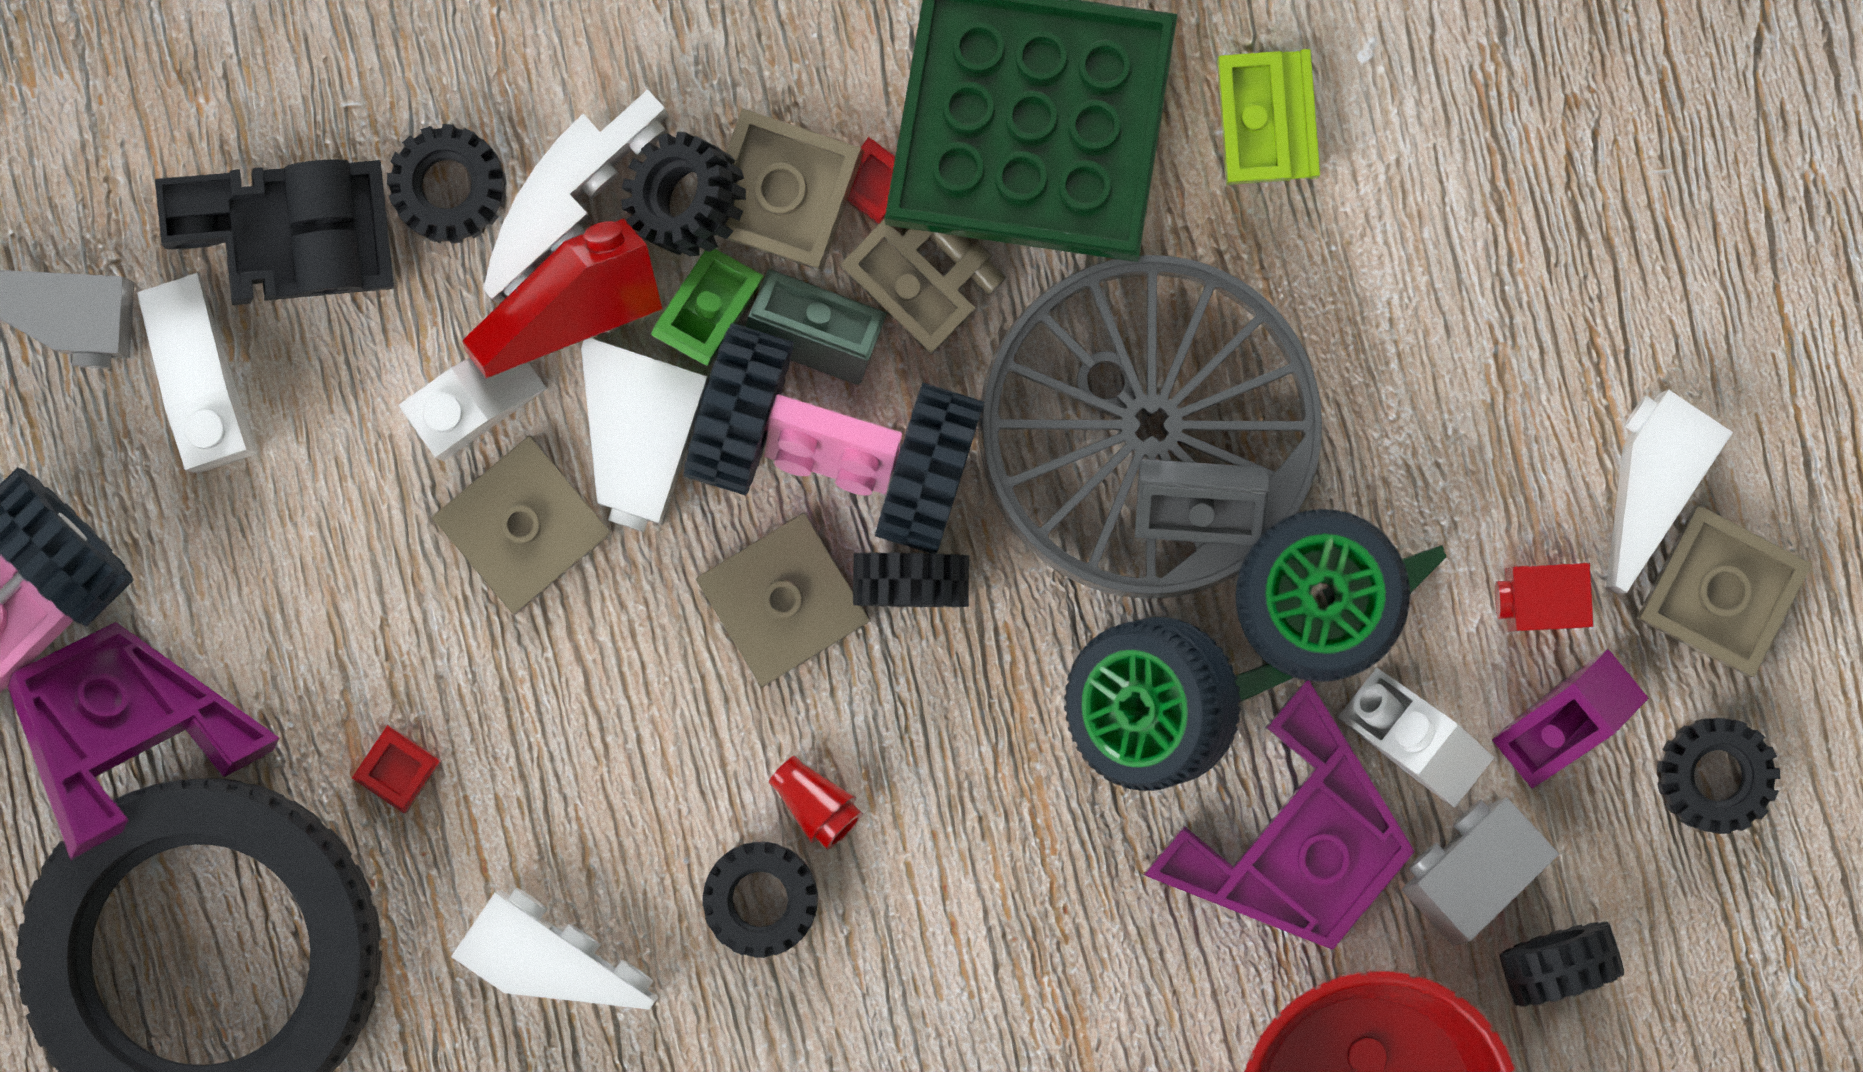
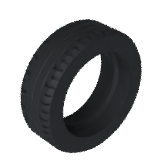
[16,778,382,1072]

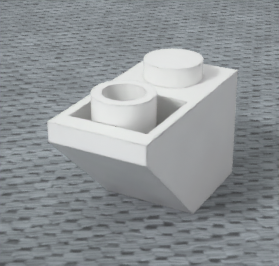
[1338,668,1494,808]

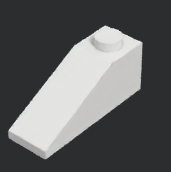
[137,273,258,474]
[1606,390,1733,594]

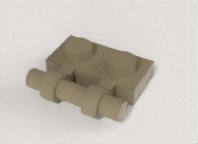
[840,219,1006,355]

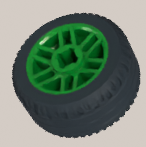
[1236,509,1410,682]
[1064,617,1241,791]

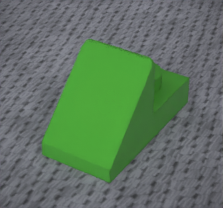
[651,249,764,366]

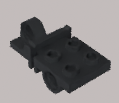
[155,159,394,305]

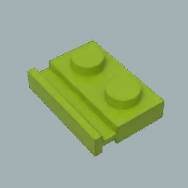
[1217,49,1320,185]

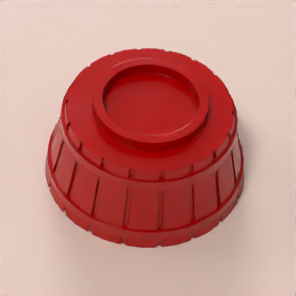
[1245,971,1515,1072]

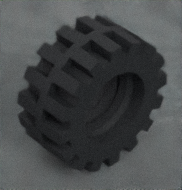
[702,842,818,958]
[1499,922,1625,1007]

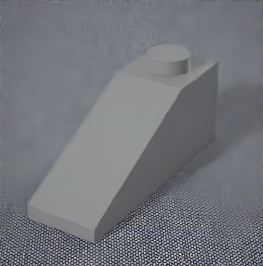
[0,270,134,368]

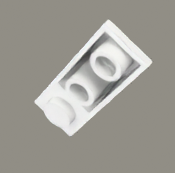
[451,888,658,1010]

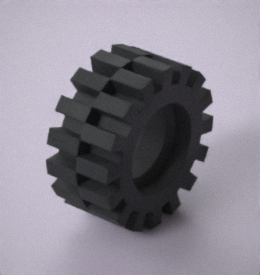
[387,124,507,244]
[621,132,746,257]
[853,553,969,607]
[1656,718,1780,834]

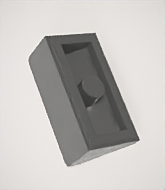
[1135,459,1270,546]

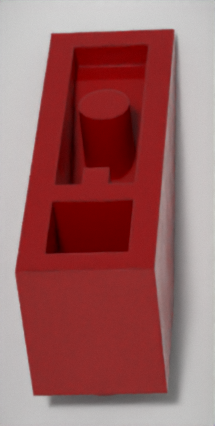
[462,218,663,378]

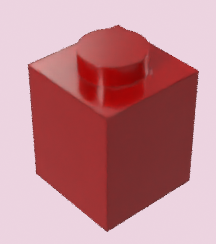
[1495,563,1594,632]

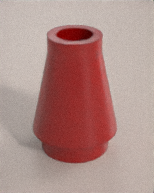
[768,756,863,850]

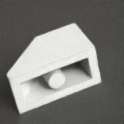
[398,358,547,462]

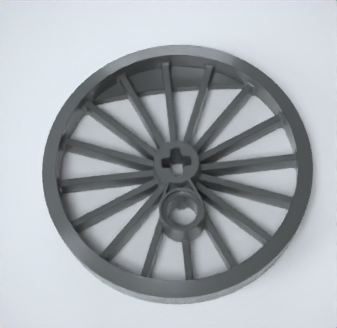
[978,255,1322,599]

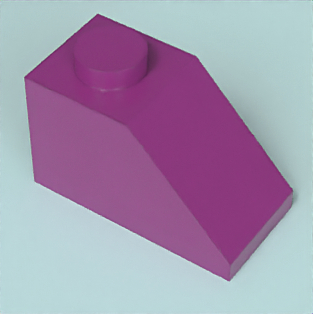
[1492,649,1649,789]

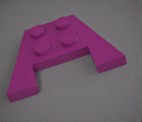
[7,622,280,859]
[1143,680,1415,950]

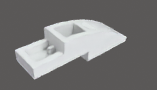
[483,89,669,304]

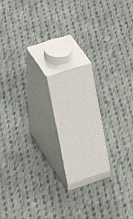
[581,338,709,532]

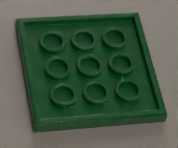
[885,0,1178,262]

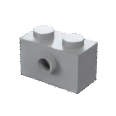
[1401,797,1559,946]

